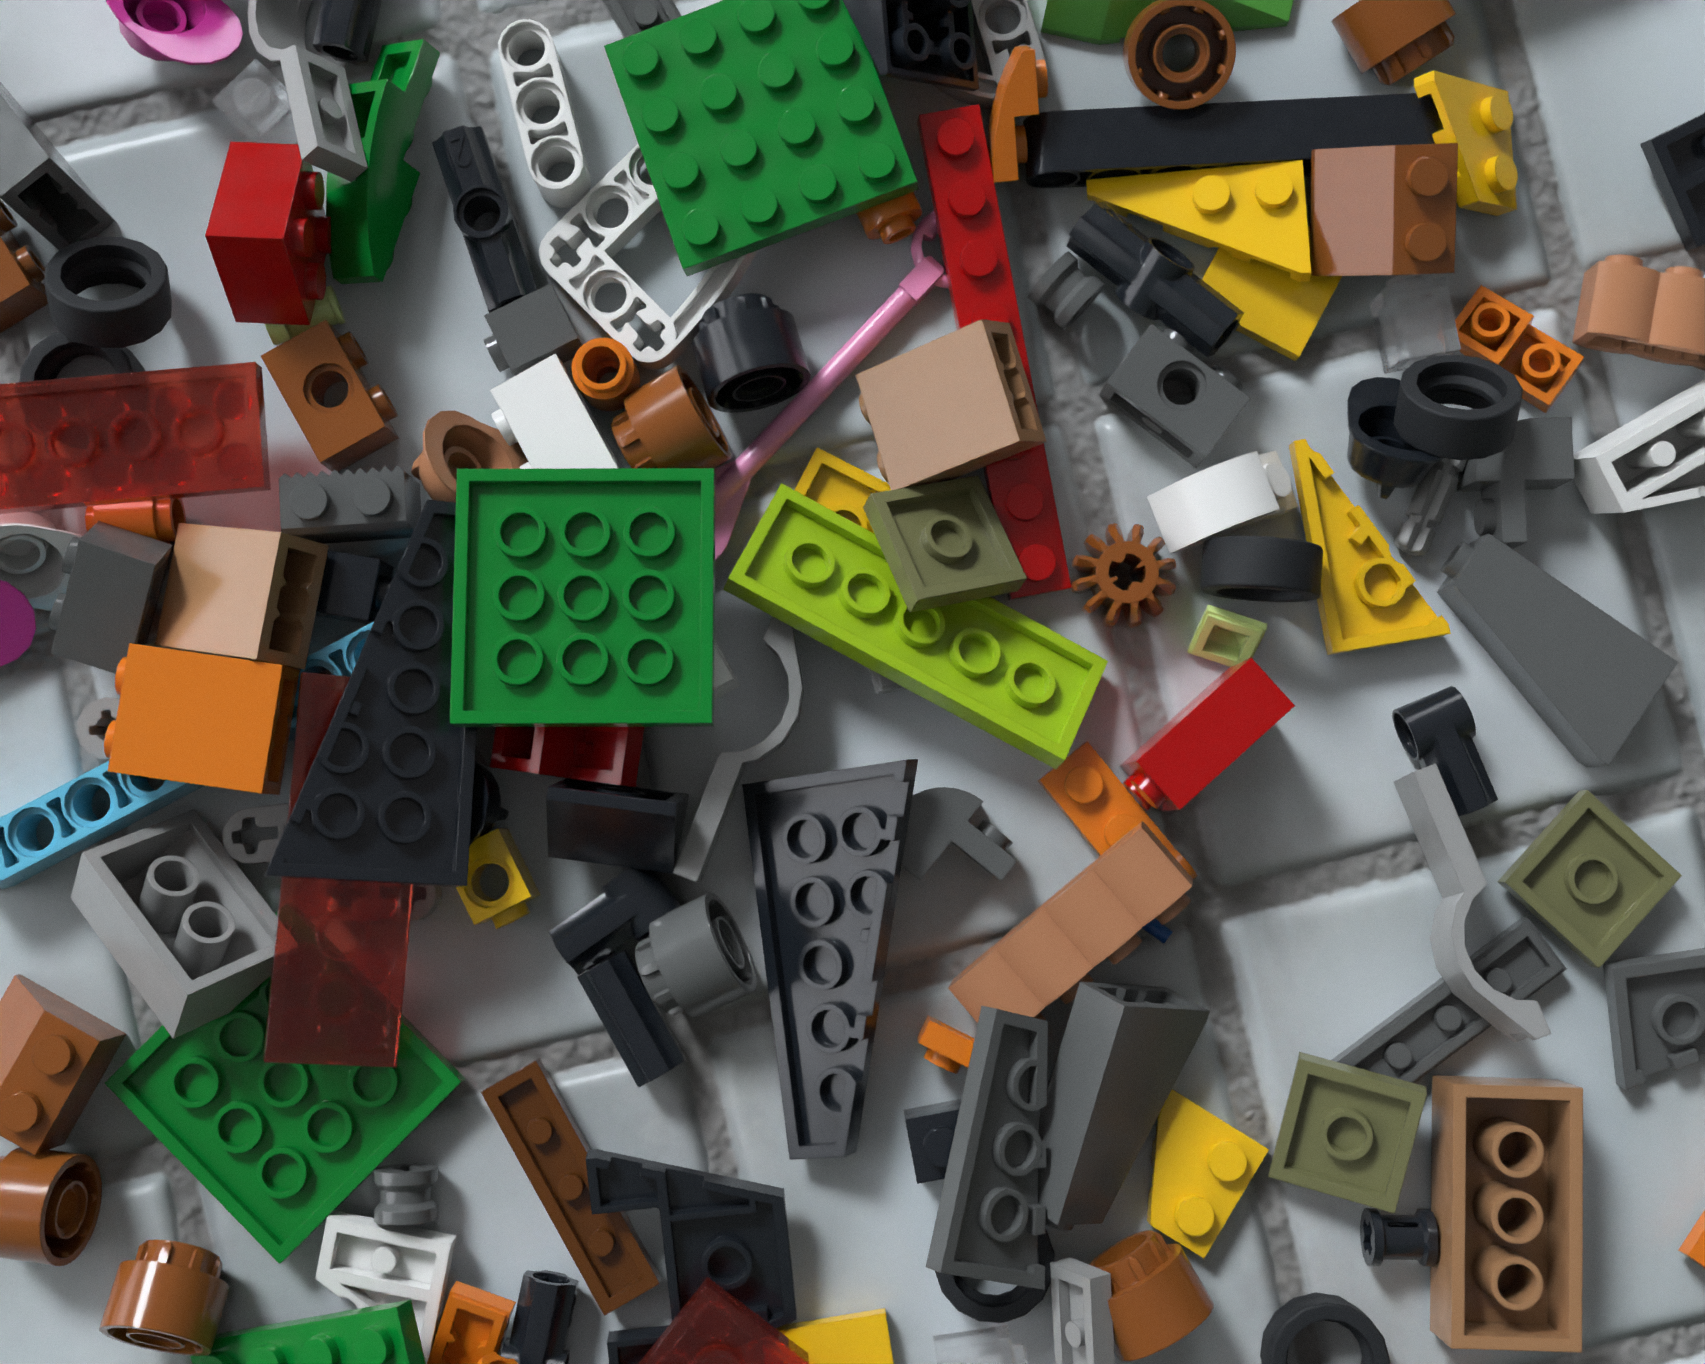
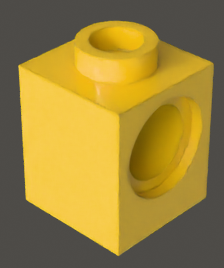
[456,828,541,930]

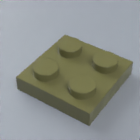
[863,475,1027,613]
[1497,790,1682,968]
[1268,1051,1427,1214]

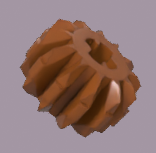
[1071,523,1177,628]

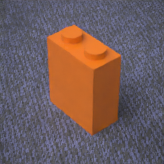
[104,643,300,795]

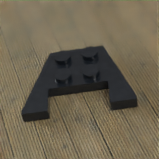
[586,1149,797,1364]

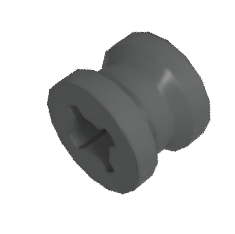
[1028,251,1105,331]
[374,1163,438,1226]

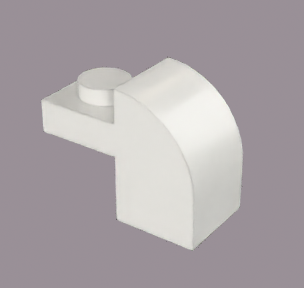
[1147,450,1299,554]

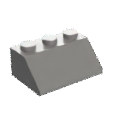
[71,809,299,1039]

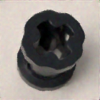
[1360,1208,1439,1266]

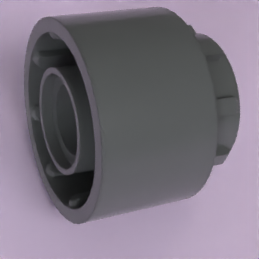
[635,893,757,1018]

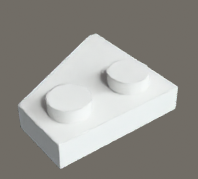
[315,1210,457,1361]

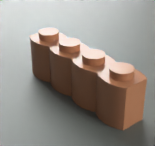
[1572,255,1705,371]
[948,821,1193,1023]

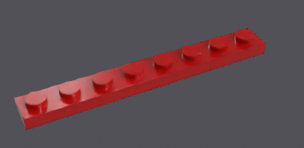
[917,104,1071,600]

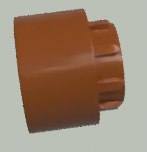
[1123,0,1236,109]
[1331,0,1456,86]
[611,365,732,468]
[0,1147,102,1266]
[1089,1230,1214,1361]
[99,1239,230,1356]

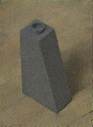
[0,82,115,251]
[1437,534,1678,768]
[1038,982,1210,1231]

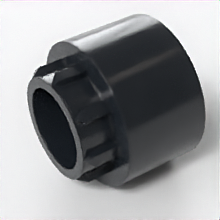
[692,293,811,413]

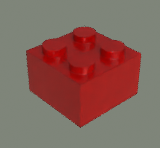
[205,141,331,325]

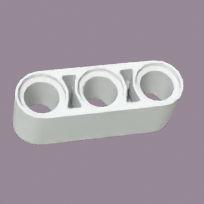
[498,19,591,208]

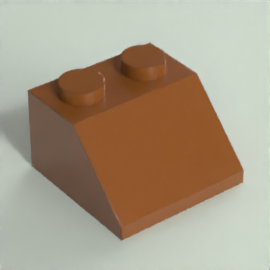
[1310,143,1458,276]
[0,974,126,1155]

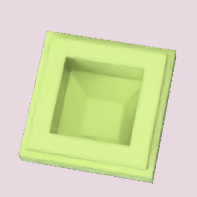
[1187,605,1267,667]

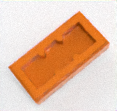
[427,1280,516,1364]

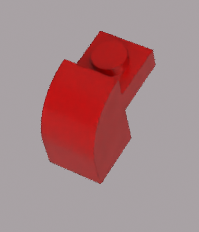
[490,727,644,787]

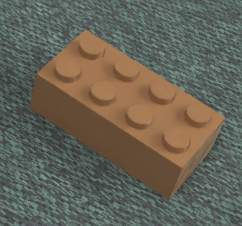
[1430,1075,1583,1353]

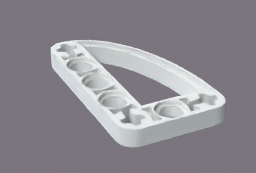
[539,144,758,370]

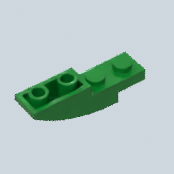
[326,39,440,284]

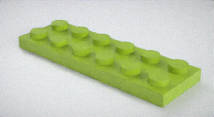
[723,483,1108,769]

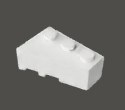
[1573,379,1705,514]

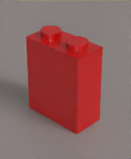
[1120,658,1295,812]

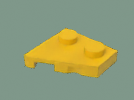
[1414,70,1518,216]
[1146,1089,1269,1258]

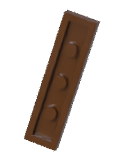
[481,1058,662,1316]

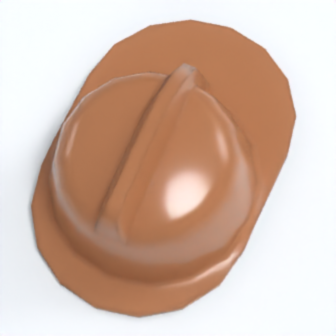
[411,410,528,503]

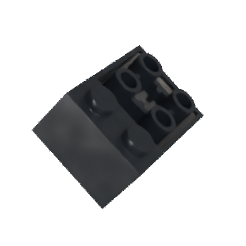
[843,0,979,92]

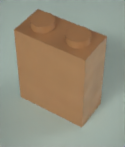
[856,319,1047,490]
[155,523,329,670]

